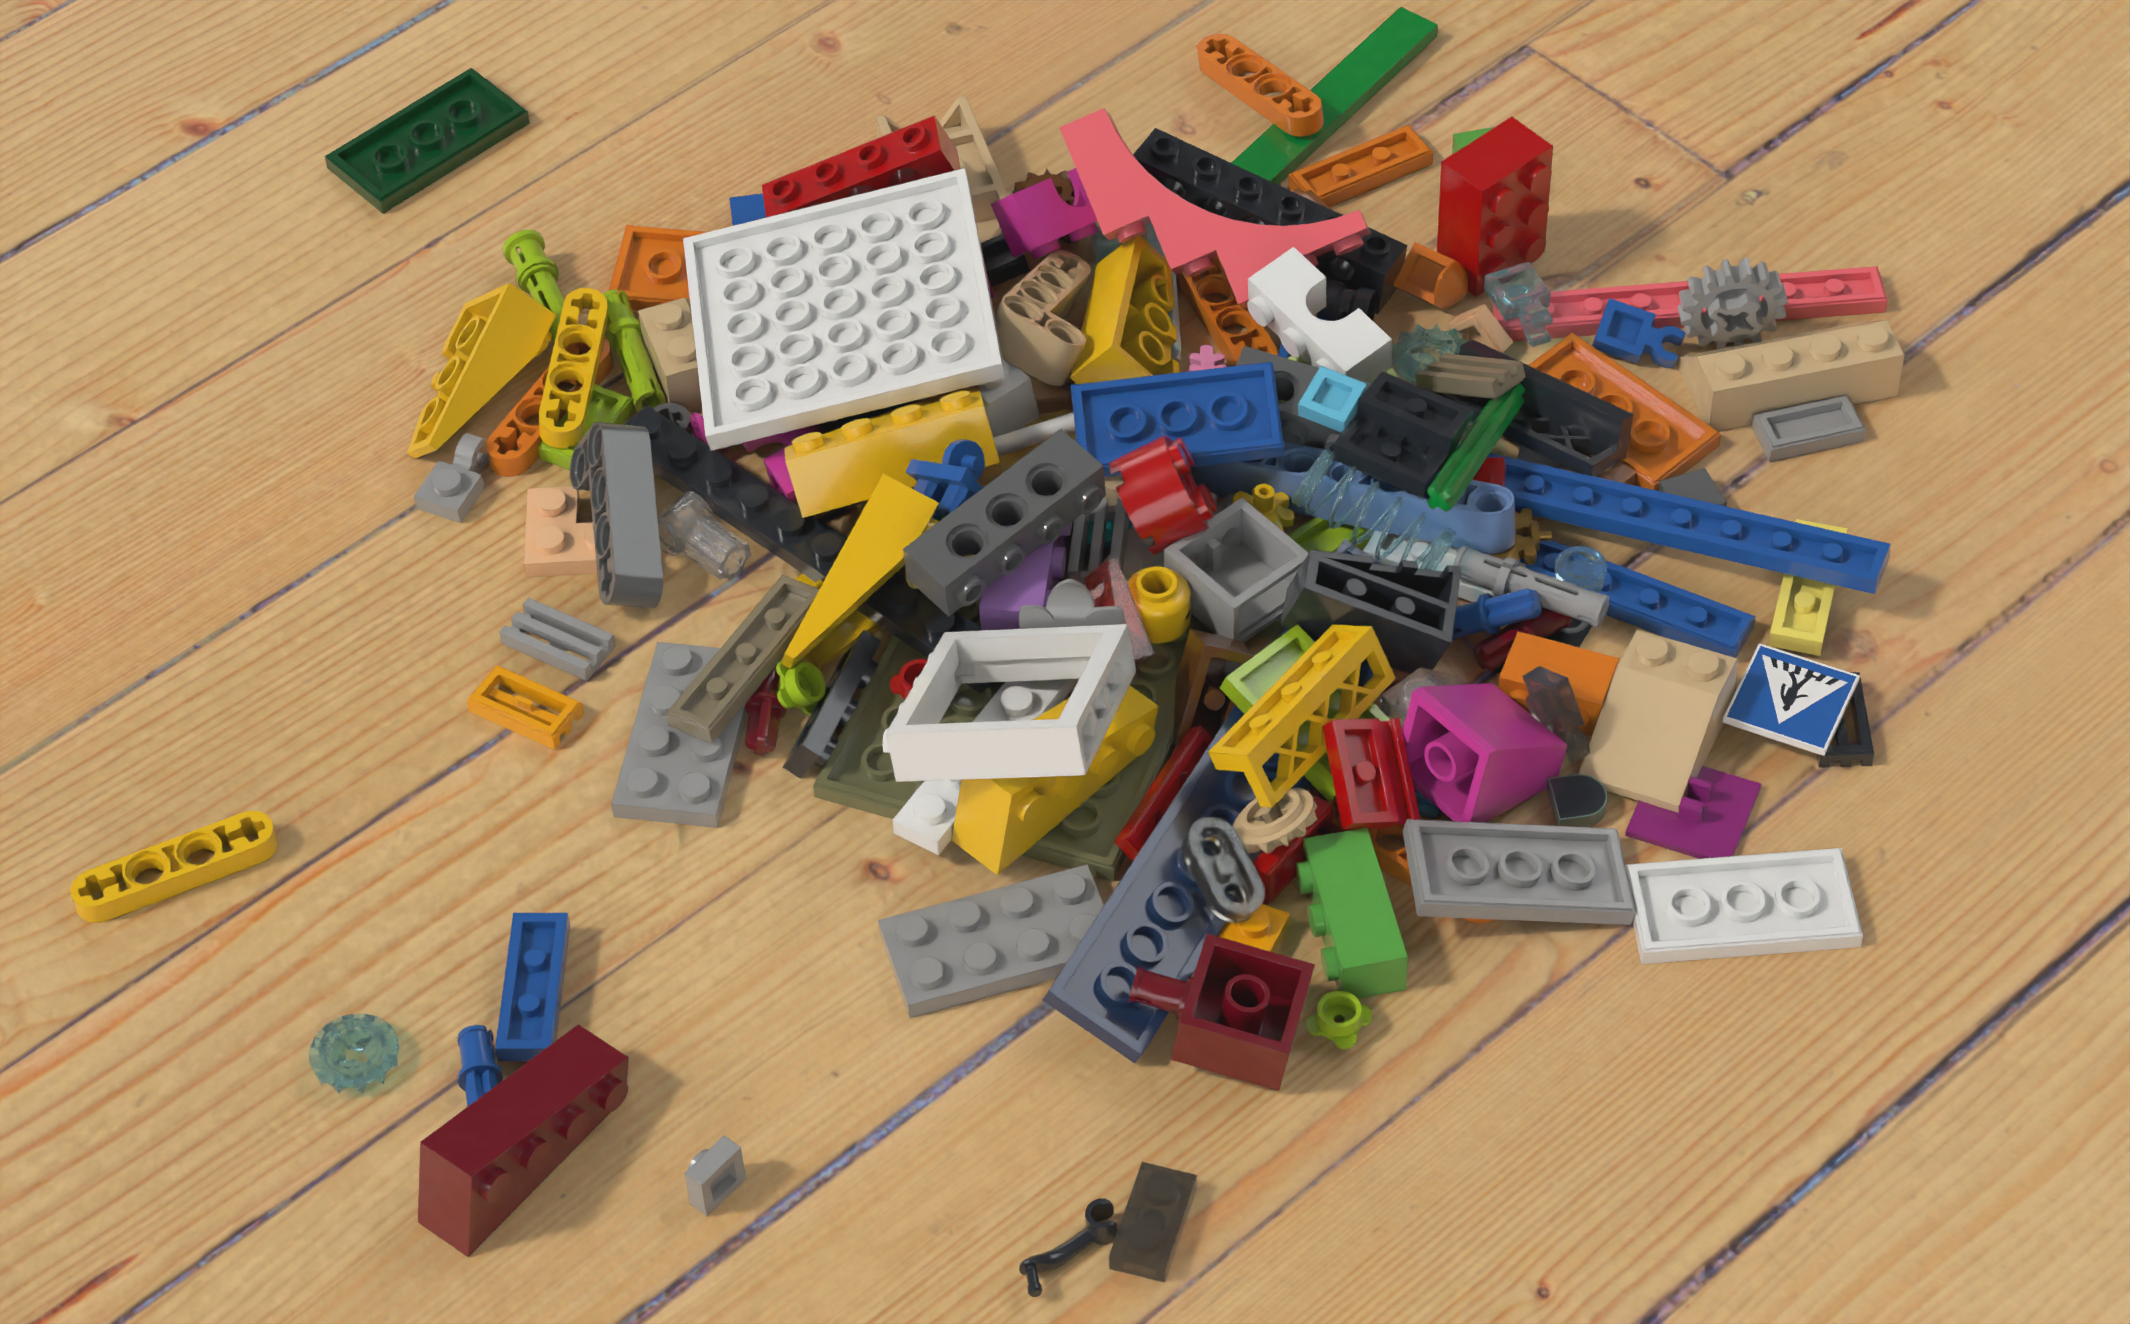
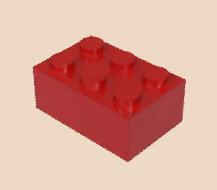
[1437,116,1553,297]

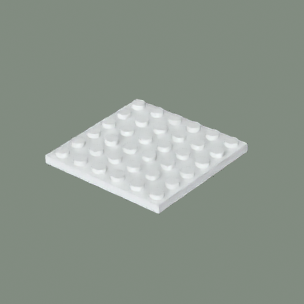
[683,168,1006,450]

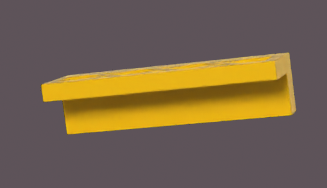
[1208,624,1396,808]

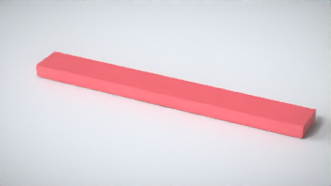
[1492,266,1888,342]

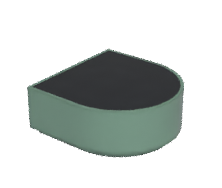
[1547,774,1607,827]

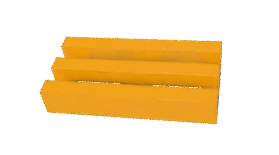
[467,665,584,750]

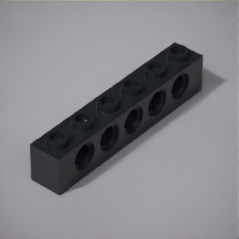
[1133,128,1408,314]

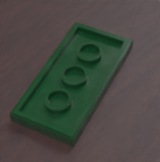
[324,68,530,214]

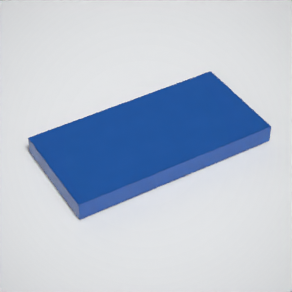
[1071,362,1285,477]

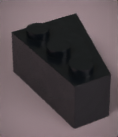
[1281,550,1462,680]

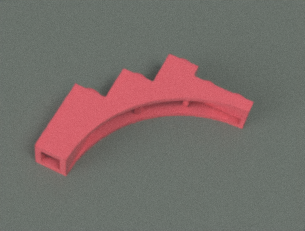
[1059,108,1371,309]

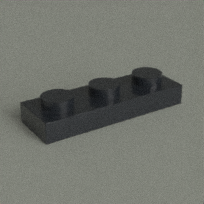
[783,630,881,778]

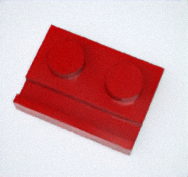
[1322,718,1420,830]

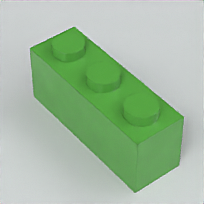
[1295,827,1408,998]

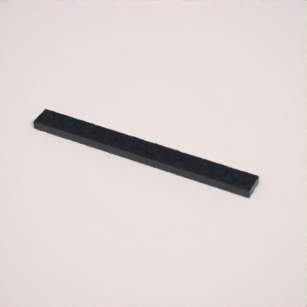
[623,405,995,694]

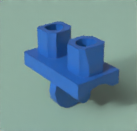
[905,439,985,520]

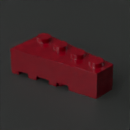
[418,1024,629,1257]

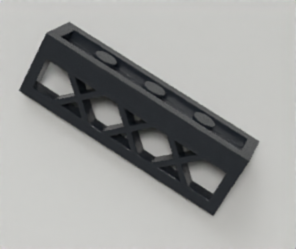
[1435,339,1634,476]

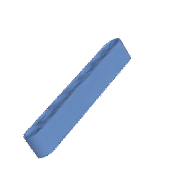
[1190,441,1516,554]

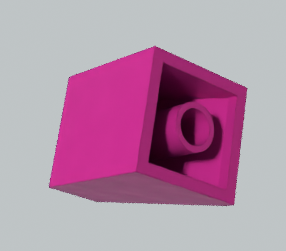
[1402,683,1568,823]

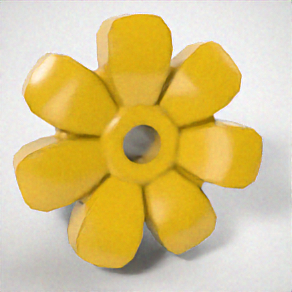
[1232,484,1294,531]

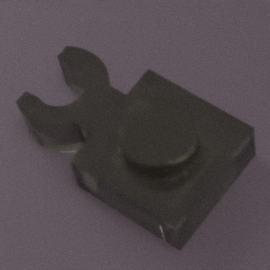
[1522,666,1590,763]

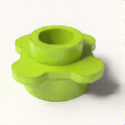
[776,661,826,716]
[1306,991,1372,1049]

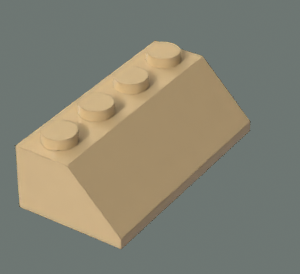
[1676,320,1905,431]

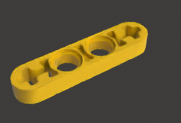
[539,288,608,448]
[70,811,278,923]

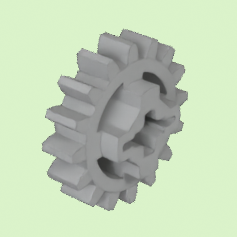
[1677,258,1788,349]

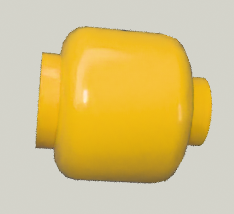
[1123,566,1191,644]

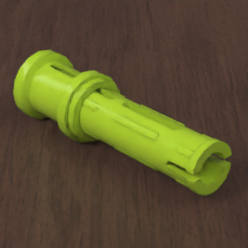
[502,230,565,343]

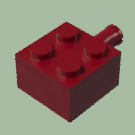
[1129,933,1315,1091]

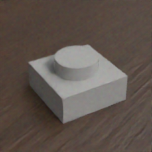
[684,1135,746,1216]

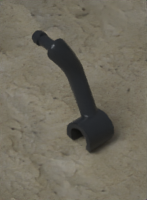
[1019,1198,1118,1297]

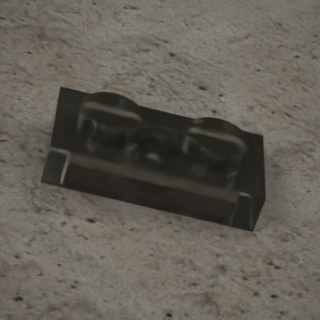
[1109,1162,1197,1283]

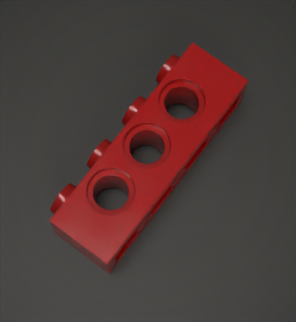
[762,115,961,218]

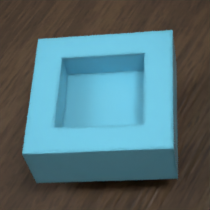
[1298,366,1367,433]

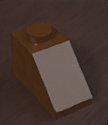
[1173,629,1254,745]

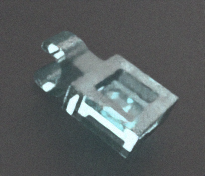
[1484,262,1553,347]

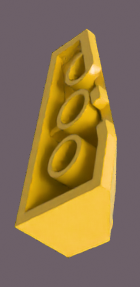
[407,283,556,459]
[781,473,939,669]

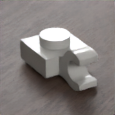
[414,433,488,523]

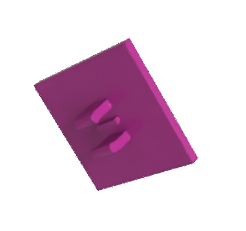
[1625,766,1762,859]

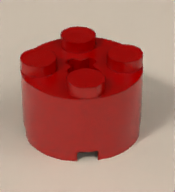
[1109,435,1218,555]

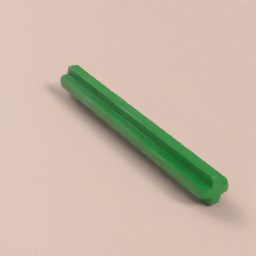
[1427,383,1525,512]

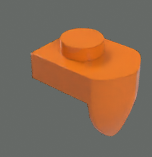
[1393,242,1468,310]

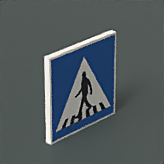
[1722,643,1860,756]

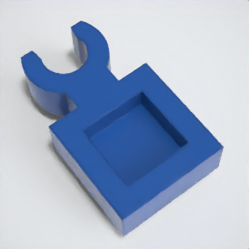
[1592,298,1686,368]

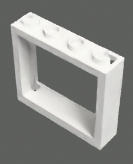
[883,624,1136,782]

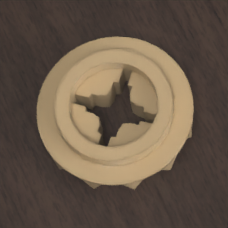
[1232,788,1317,853]

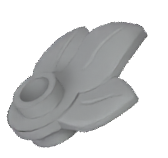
[1019,579,1125,629]

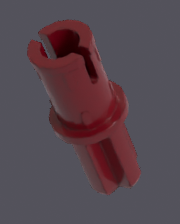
[1473,608,1572,671]
[745,667,787,756]

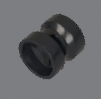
[1317,279,1378,321]

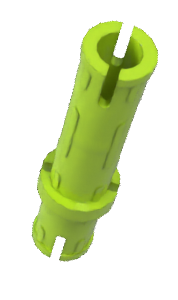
[604,289,666,412]

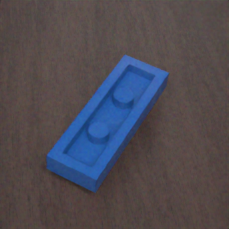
[495,913,570,1061]

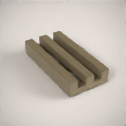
[1415,353,1526,399]

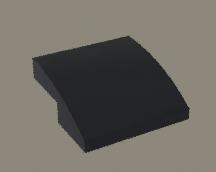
[1331,371,1474,498]

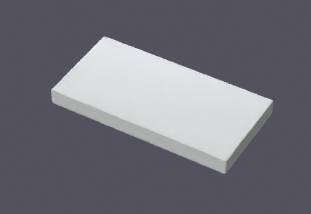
[1625,848,1863,964]

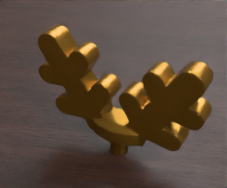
[1489,508,1552,565]

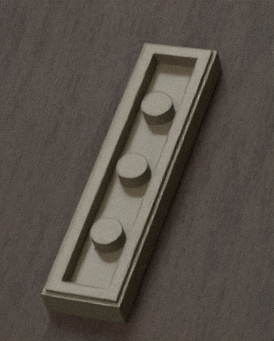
[666,575,819,744]

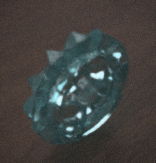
[1392,323,1468,385]
[309,1014,400,1094]

